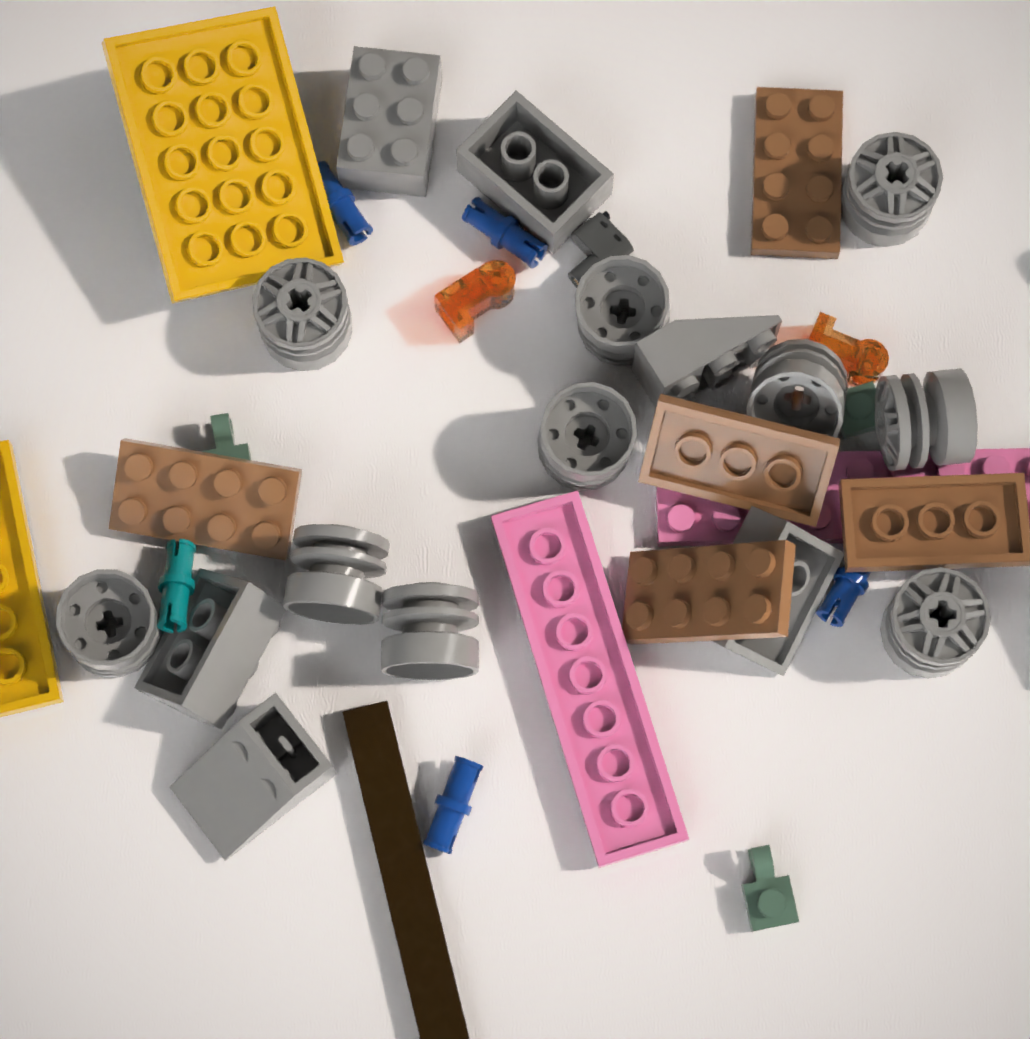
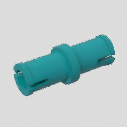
[157,539,196,633]

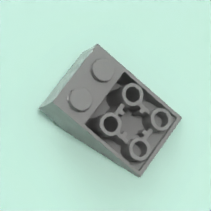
[632,315,782,408]
[169,692,337,861]

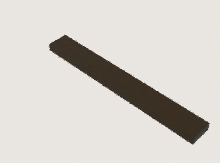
[342,700,470,1039]

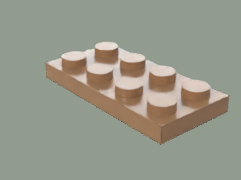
[750,87,843,259]
[638,394,840,527]
[109,438,302,561]
[838,473,1030,573]
[622,540,796,645]

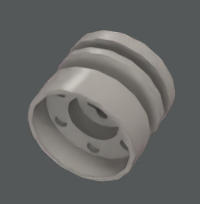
[841,132,943,247]
[575,255,670,366]
[252,257,353,371]
[746,339,848,438]
[875,368,978,471]
[537,382,637,491]
[283,524,390,625]
[880,567,991,679]
[56,569,161,677]
[381,582,479,680]

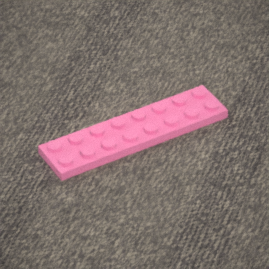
[491,490,689,868]

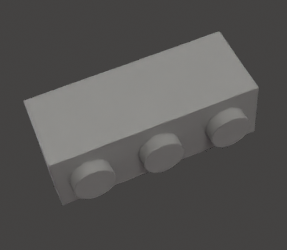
[713,506,844,676]
[134,568,286,730]

